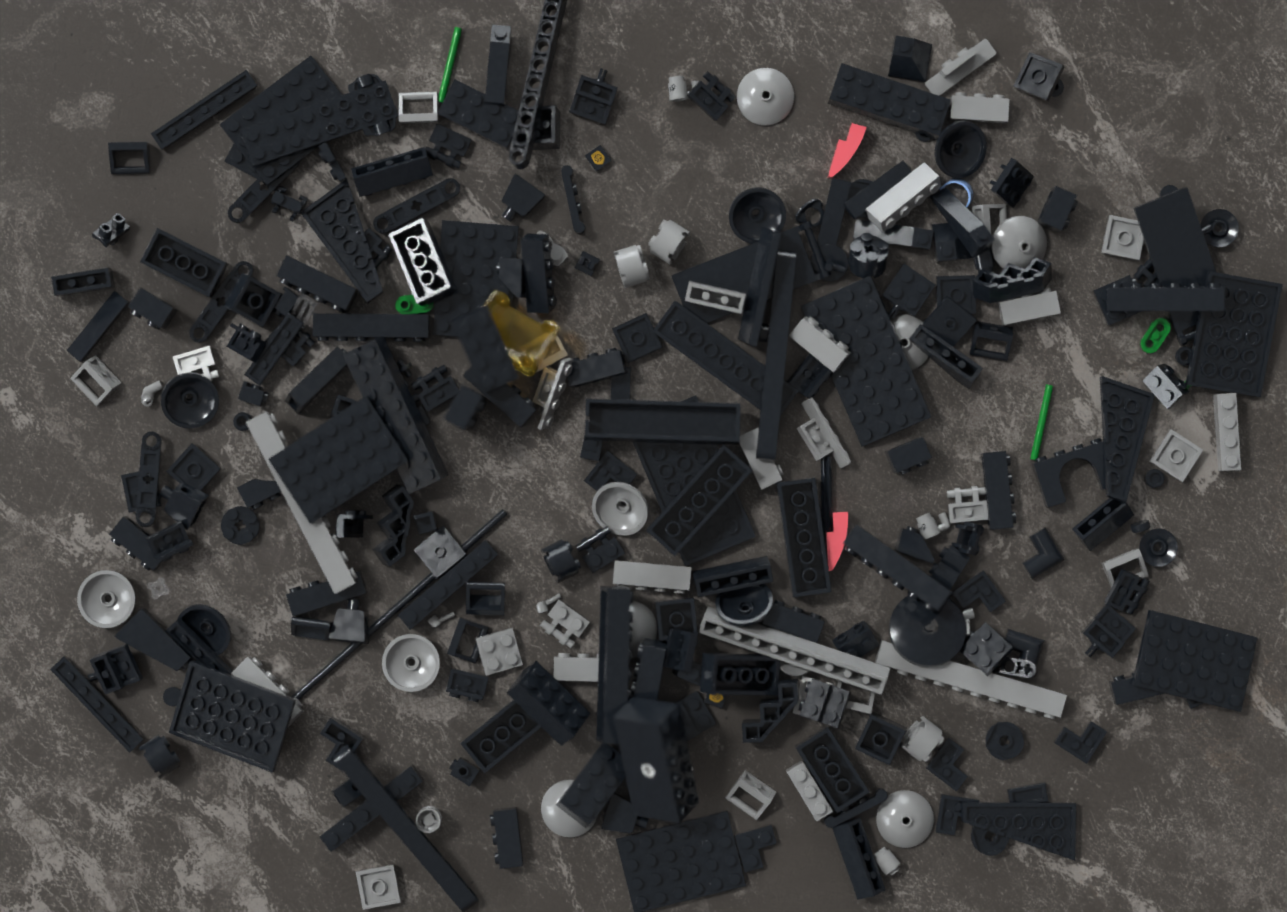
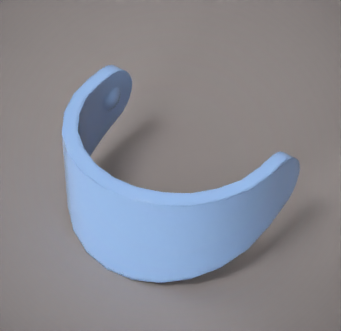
[940,179,973,207]

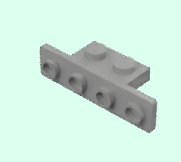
[925,39,996,96]
[533,358,573,430]
[797,397,851,468]

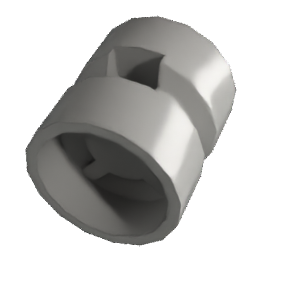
[416,806,442,833]

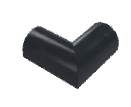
[1022,527,1065,579]
[1005,629,1045,675]

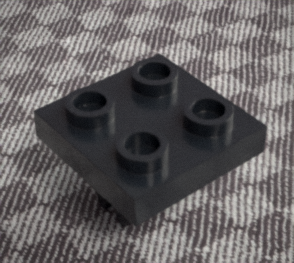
[990,158,1034,209]

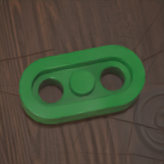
[395,295,434,314]
[1140,318,1171,353]

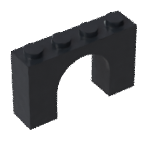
[1032,437,1106,508]

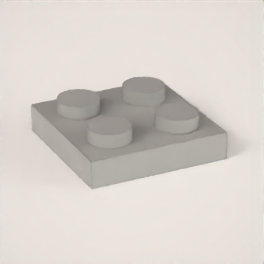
[1101,215,1144,260]
[1149,429,1203,482]
[475,628,523,676]
[356,864,401,910]

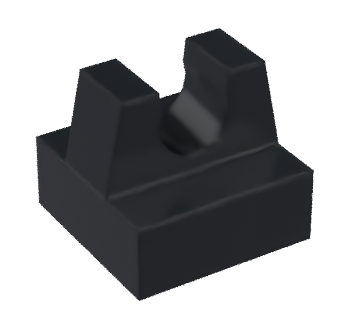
[574,251,600,277]

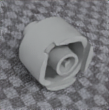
[648,220,690,265]
[614,245,650,288]
[900,716,944,762]

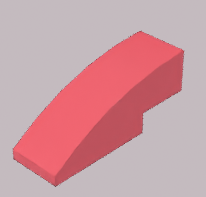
[828,123,867,179]
[825,512,848,571]

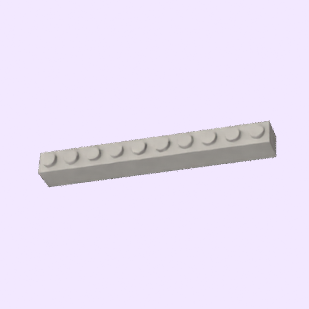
[246,411,358,594]
[699,607,890,695]
[875,640,1067,720]

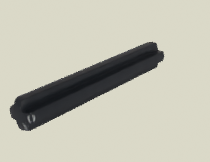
[821,456,832,532]

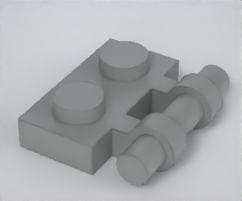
[947,486,989,523]
[540,600,590,648]

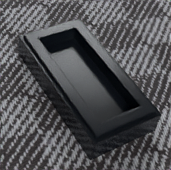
[1007,782,1049,802]

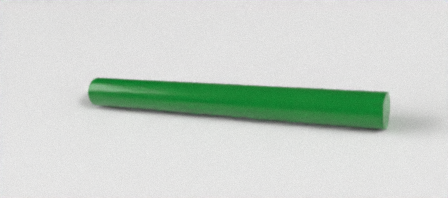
[437,27,462,103]
[1030,384,1053,460]

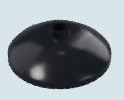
[935,121,987,178]
[729,187,786,244]
[161,372,219,428]
[716,584,773,626]
[178,604,231,655]

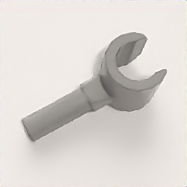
[536,594,561,613]
[963,608,975,636]
[428,612,455,627]

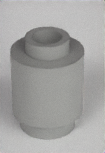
[874,846,900,876]

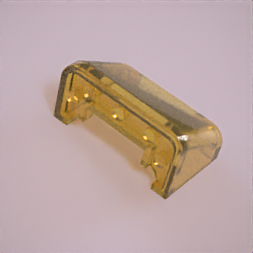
[483,289,561,376]

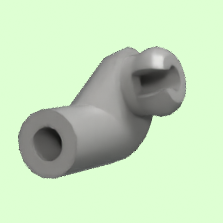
[141,380,164,407]

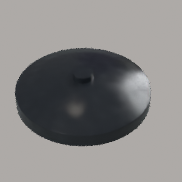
[889,595,966,667]

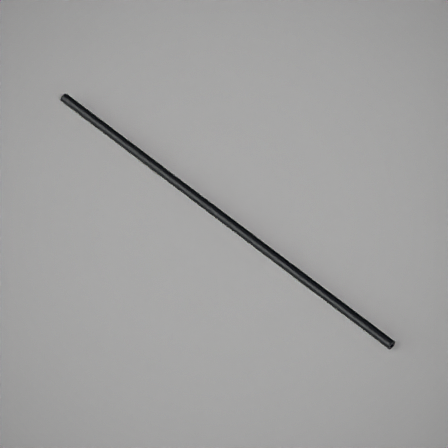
[291,509,508,700]

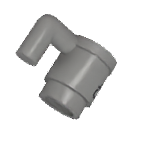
[668,76,698,102]
[916,512,951,540]

